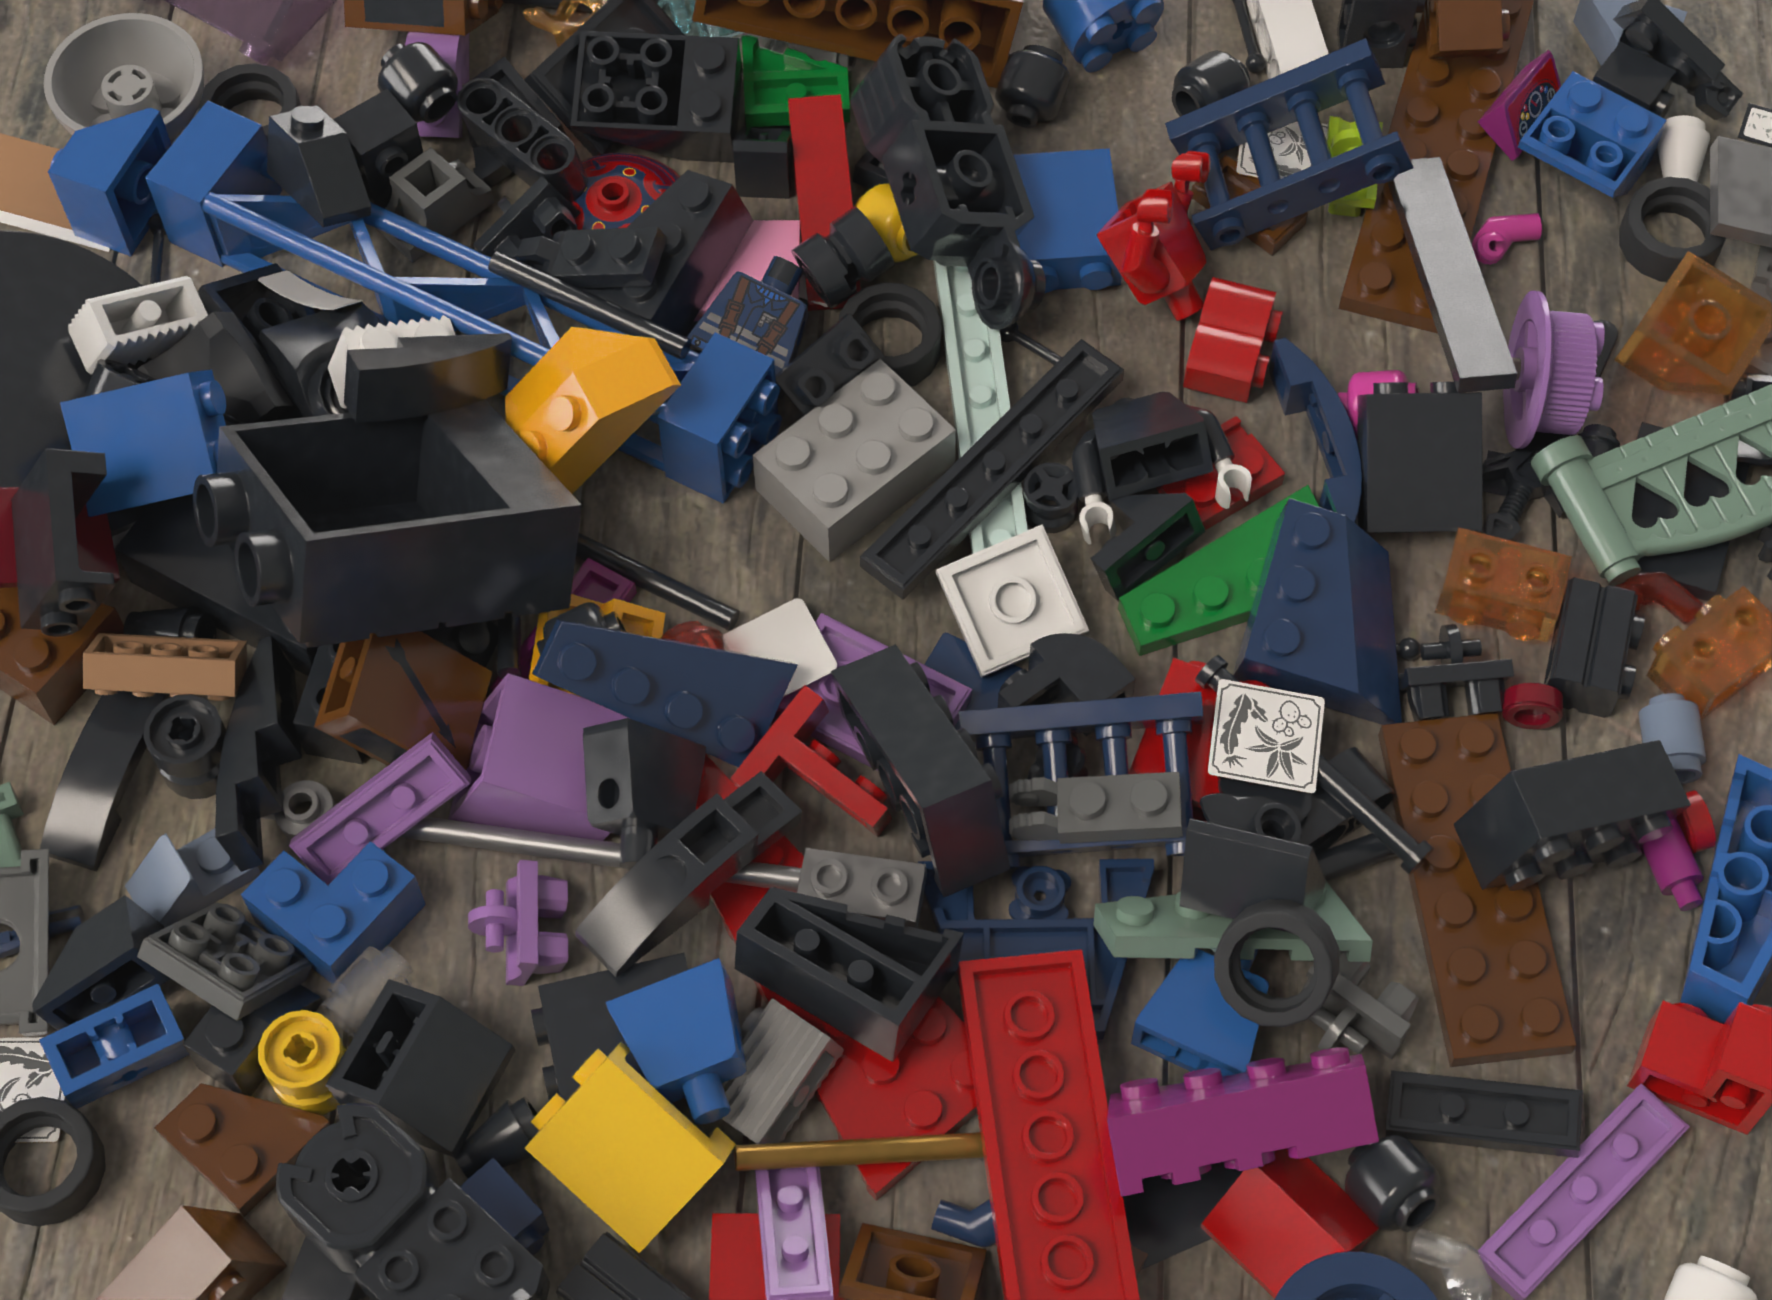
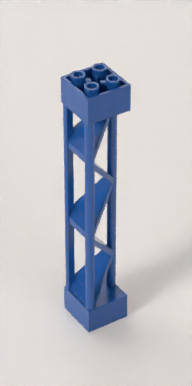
[146,100,782,504]

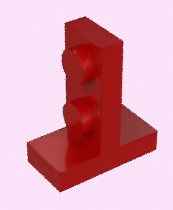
[730,685,892,837]

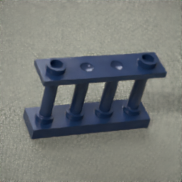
[1165,38,1414,251]
[959,692,1204,869]

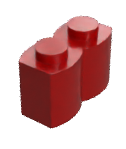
[1183,277,1283,403]

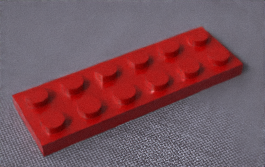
[957,949,1140,1300]

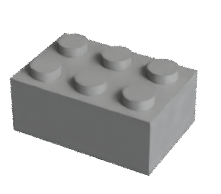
[753,359,956,562]

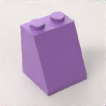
[448,673,630,841]

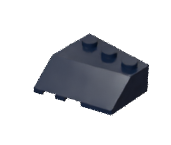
[1233,498,1402,725]

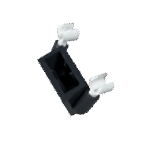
[1072,392,1252,545]

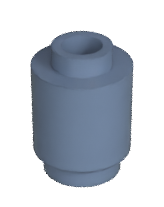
[1638,693,1706,784]

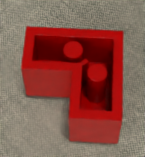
[1627,1000,1772,1135]

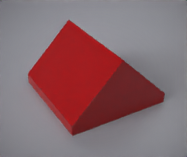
[1200,1148,1381,1299]

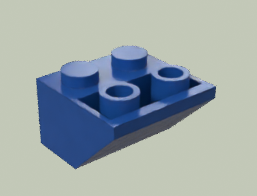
[1518,71,1667,198]

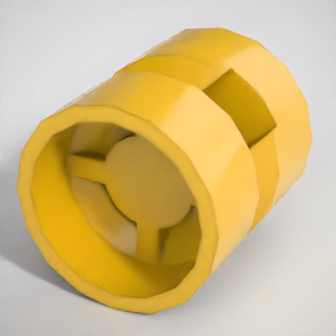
[258,1010,346,1115]

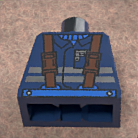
[687,256,809,399]

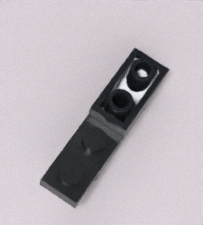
[576,771,802,978]

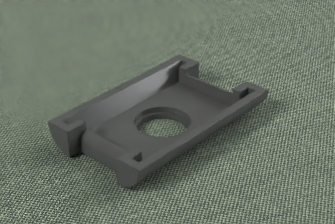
[0,849,49,1037]

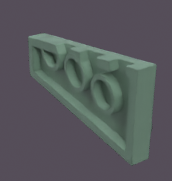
[1093,881,1373,962]

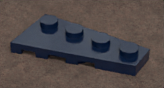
[532,619,798,768]

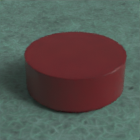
[1502,683,1563,729]

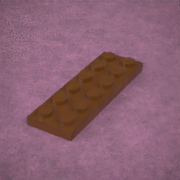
[1378,713,1576,1067]

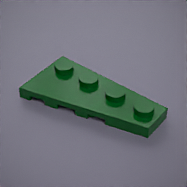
[1118,485,1319,656]

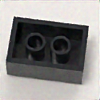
[1453,740,1691,891]

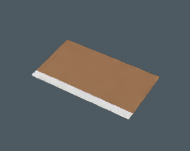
[0,133,110,252]

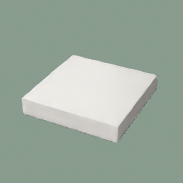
[935,524,1089,678]

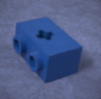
[39,984,189,1109]

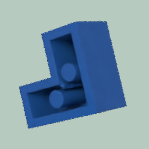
[241,841,426,993]

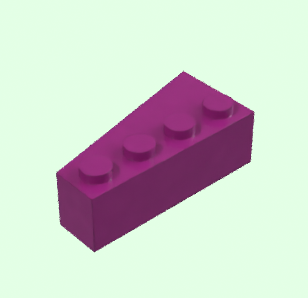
[1107,1047,1379,1197]

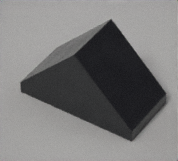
[733,126,793,199]

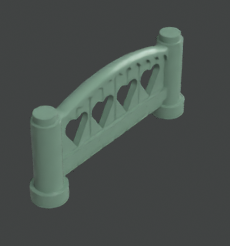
[1531,384,1772,586]

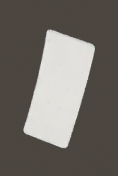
[258,271,363,310]

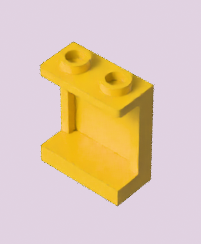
[525,1042,735,1253]

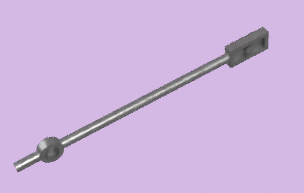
[262,780,927,928]

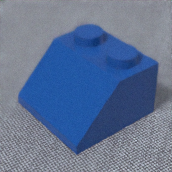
[48,107,172,256]

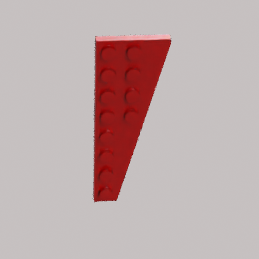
[696,755,977,1201]

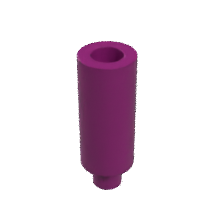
[1641,817,1704,911]

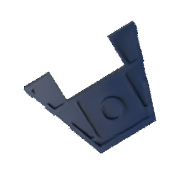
[918,858,1155,1040]

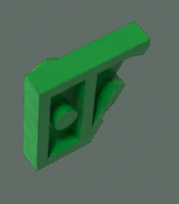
[742,35,850,127]

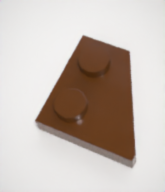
[154,1083,331,1217]

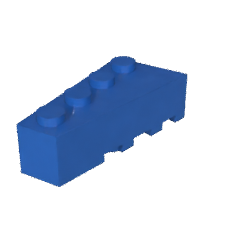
[1680,754,1772,1024]

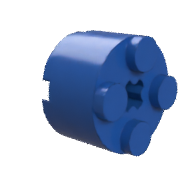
[1042,0,1164,73]

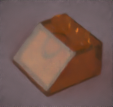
[1614,251,1772,395]

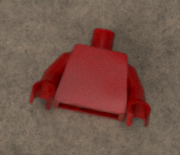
[1096,151,1211,321]

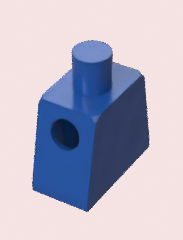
[1131,949,1270,1076]
[606,958,747,1125]

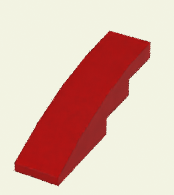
[788,94,861,311]

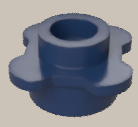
[1008,866,1071,919]

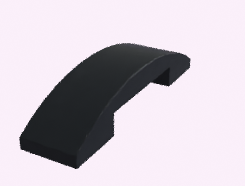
[40,691,171,872]

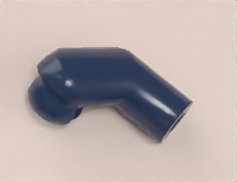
[931,1199,996,1247]

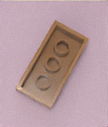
[83,633,247,701]

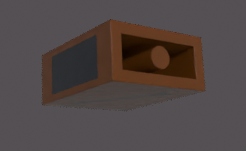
[344,0,504,36]
[314,631,492,770]

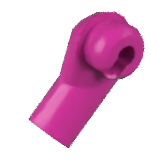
[1472,213,1542,265]

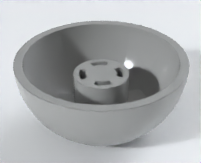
[43,13,204,142]

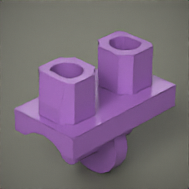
[468,860,568,986]

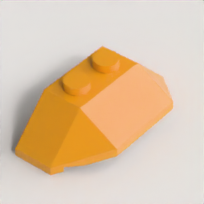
[505,327,681,494]

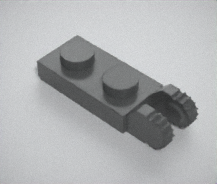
[1009,772,1183,844]

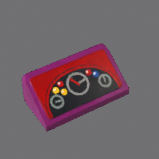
[1477,50,1561,161]

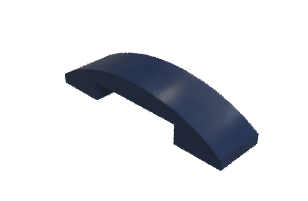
[1268,338,1362,523]

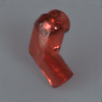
[1616,572,1703,625]

